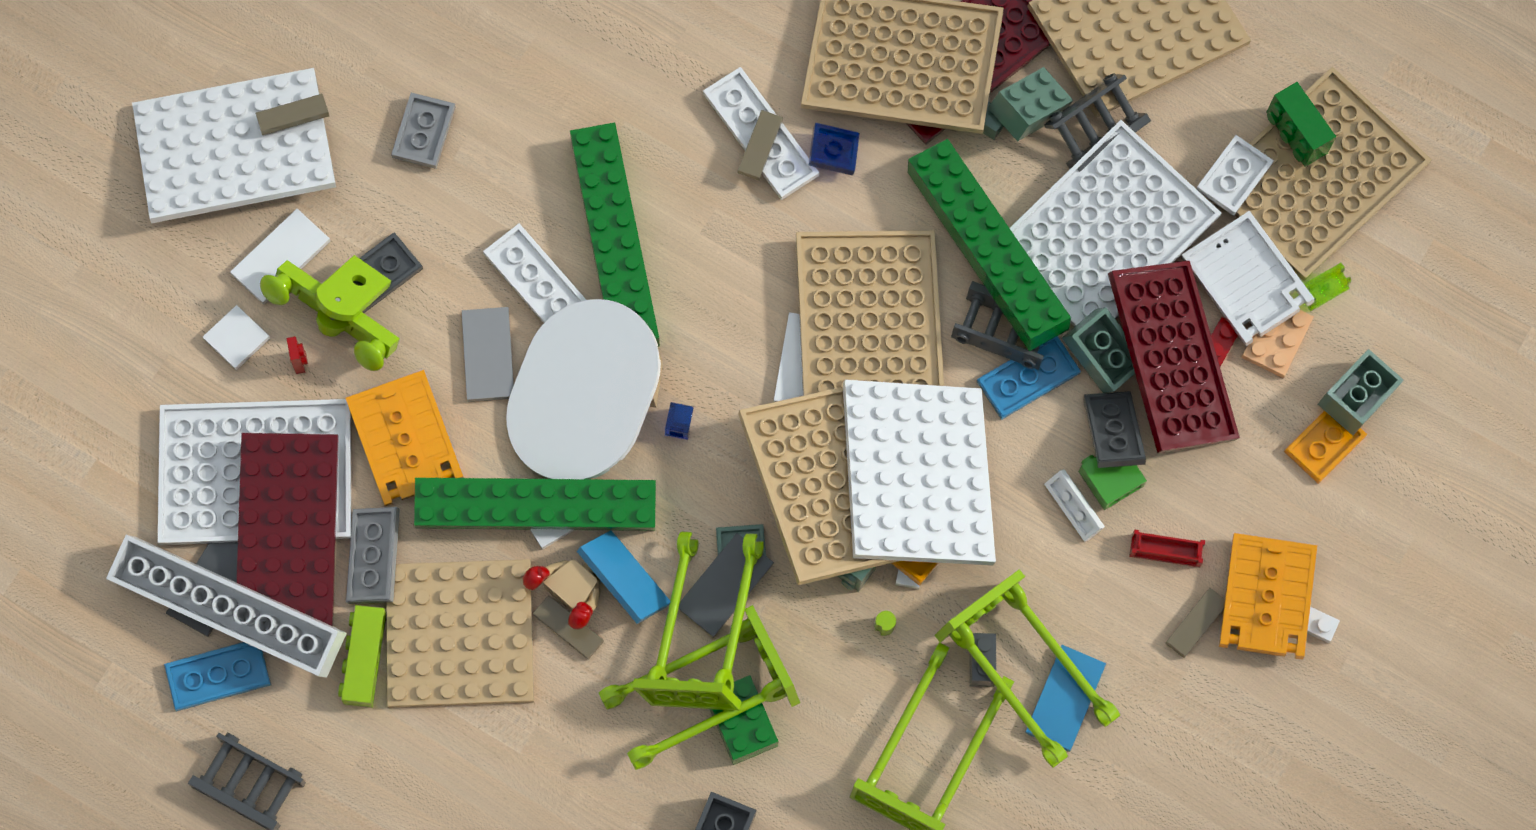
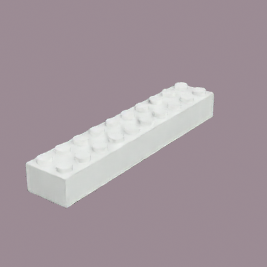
[106,535,347,678]

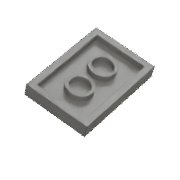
[391,92,456,169]

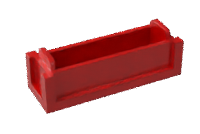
[1129,529,1205,568]

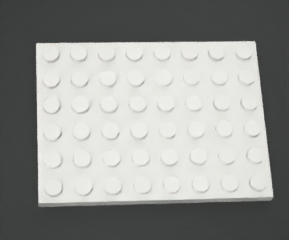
[132,68,336,224]
[1010,120,1221,327]
[843,380,996,566]
[158,399,351,545]

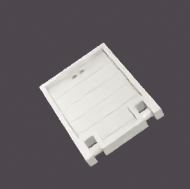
[1182,211,1315,346]

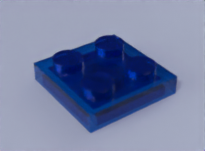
[808,123,860,176]

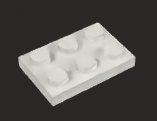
[1196,135,1274,216]

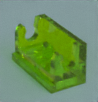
[1304,263,1351,311]

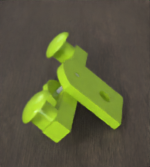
[260,255,400,371]

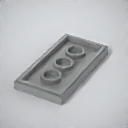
[462,307,514,402]
[346,507,400,604]

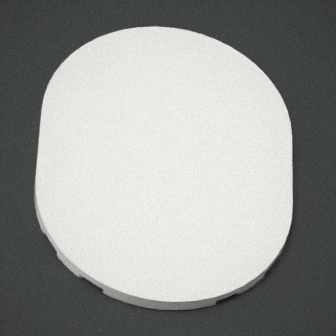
[506,299,661,479]

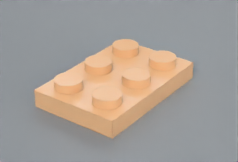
[1241,310,1314,378]

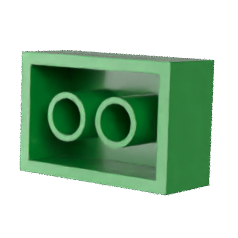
[1266,82,1336,167]
[710,675,779,765]

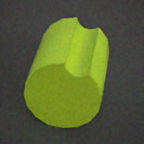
[874,611,896,636]

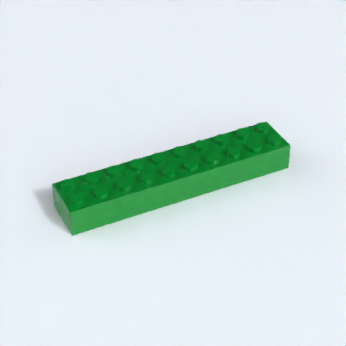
[570,122,660,347]
[907,139,1071,351]
[414,478,656,531]

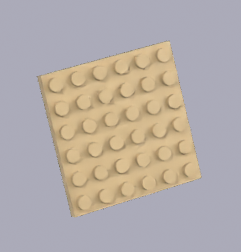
[387,559,534,708]

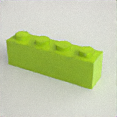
[338,605,387,708]

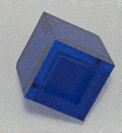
[665,402,694,440]

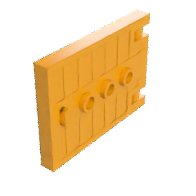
[345,370,464,506]
[1219,533,1318,660]

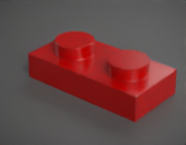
[1211,317,1238,367]
[286,336,308,374]

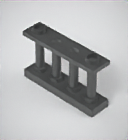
[1044,73,1151,172]
[951,281,1044,370]
[188,732,306,830]

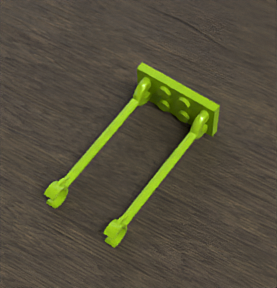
[632,532,764,711]
[934,569,1120,768]
[599,605,800,770]
[849,642,1014,830]

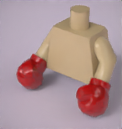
[522,559,600,630]

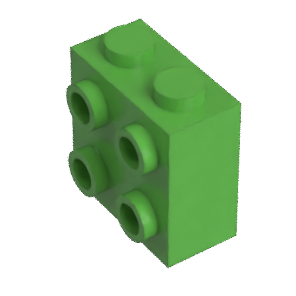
[1078,455,1147,511]

